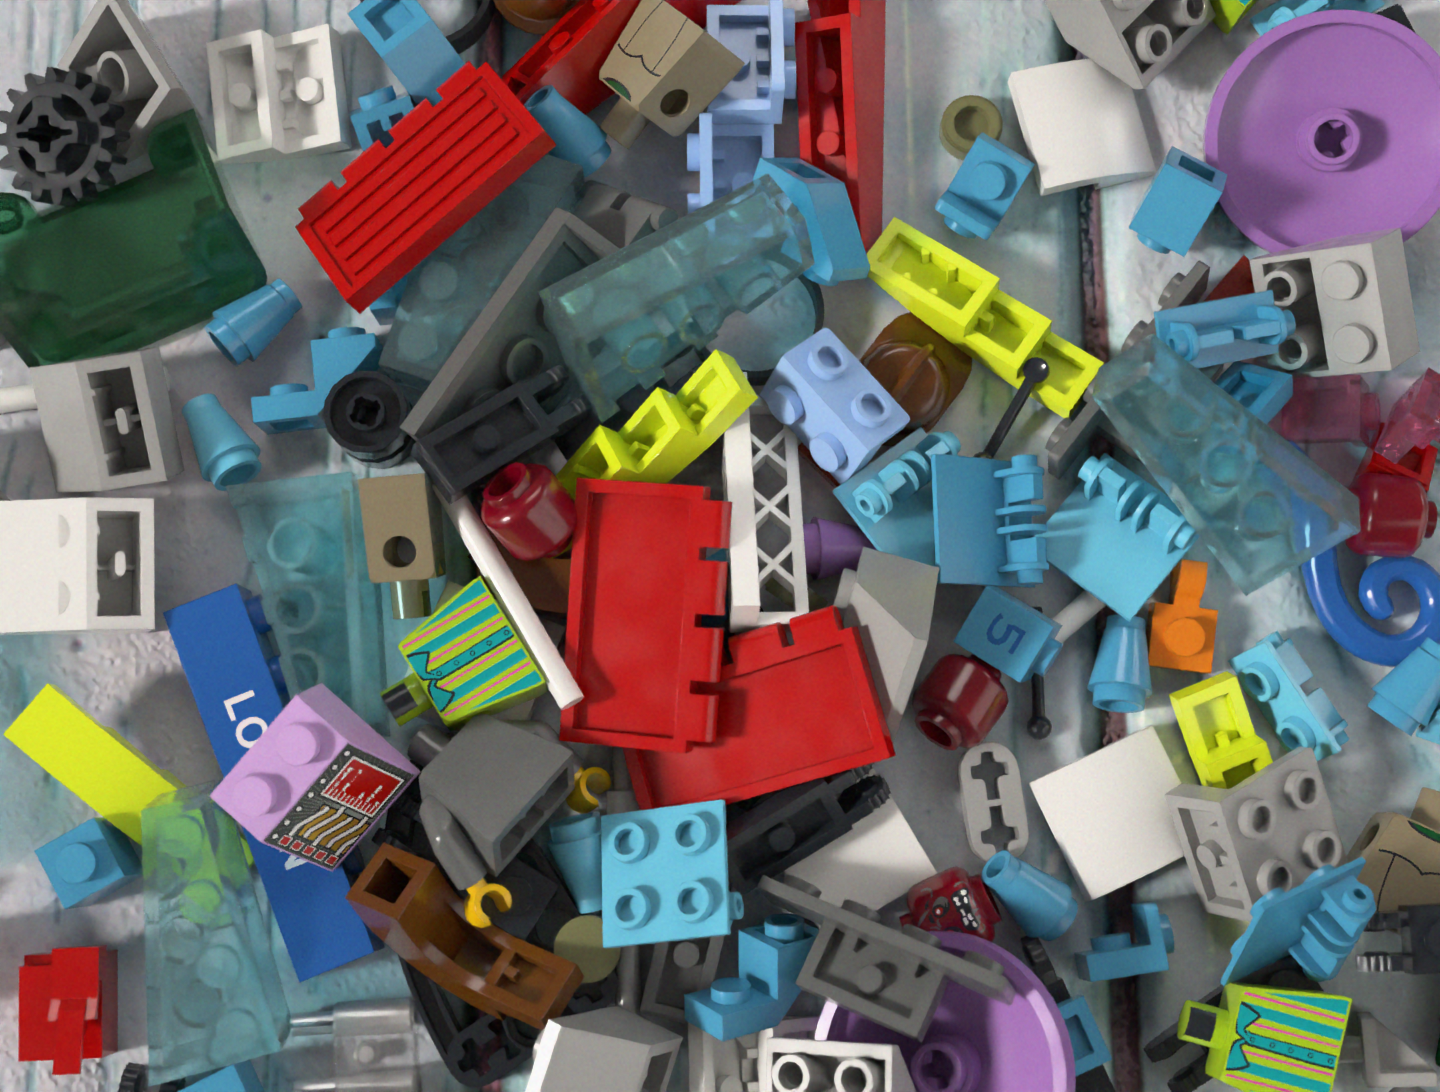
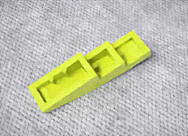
[867,217,1104,419]
[551,349,758,558]
[1168,671,1273,789]
[3,683,255,903]

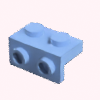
[707,0,796,124]
[687,113,776,252]
[759,328,910,485]

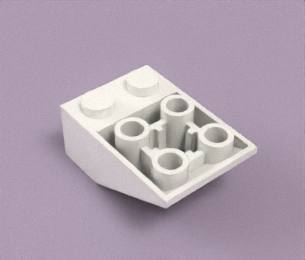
[0,497,155,635]

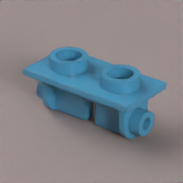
[1154,290,1296,375]

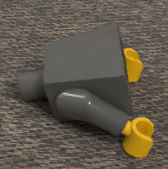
[407,714,611,928]

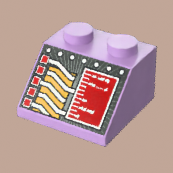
[210,683,421,872]

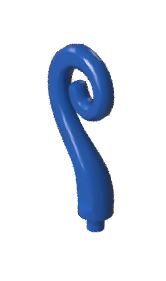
[1255,431,1440,667]

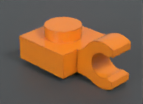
[1146,559,1218,674]

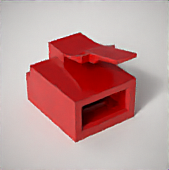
[18,945,118,1075]

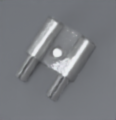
[290,997,421,1092]

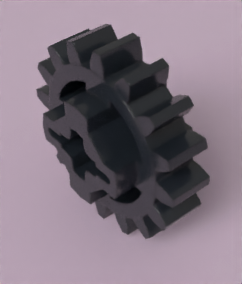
[0,67,130,207]

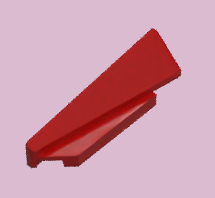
[502,0,742,115]
[795,0,886,254]

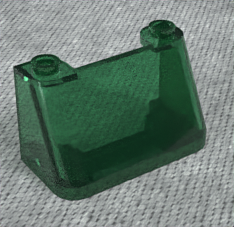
[0,108,268,368]

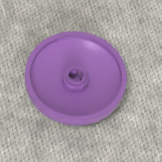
[1203,9,1440,253]
[815,931,1075,1092]

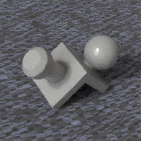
[1338,1012,1438,1092]

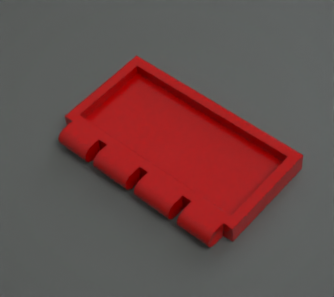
[295,61,556,314]
[559,478,733,754]
[622,605,896,811]

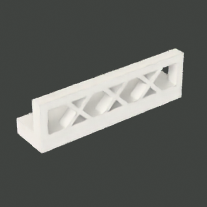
[720,372,809,633]

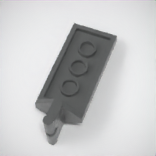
[400,180,678,492]

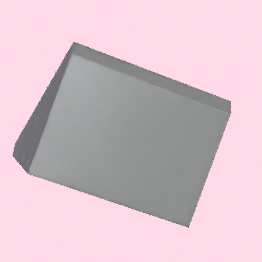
[57,0,203,164]

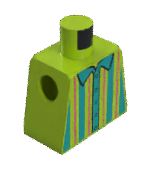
[379,576,548,731]
[1177,982,1352,1092]

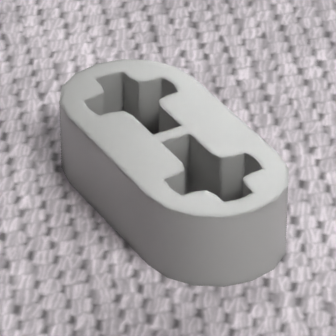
[957,742,1029,862]

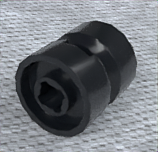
[323,370,417,469]

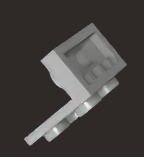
[1165,747,1347,922]

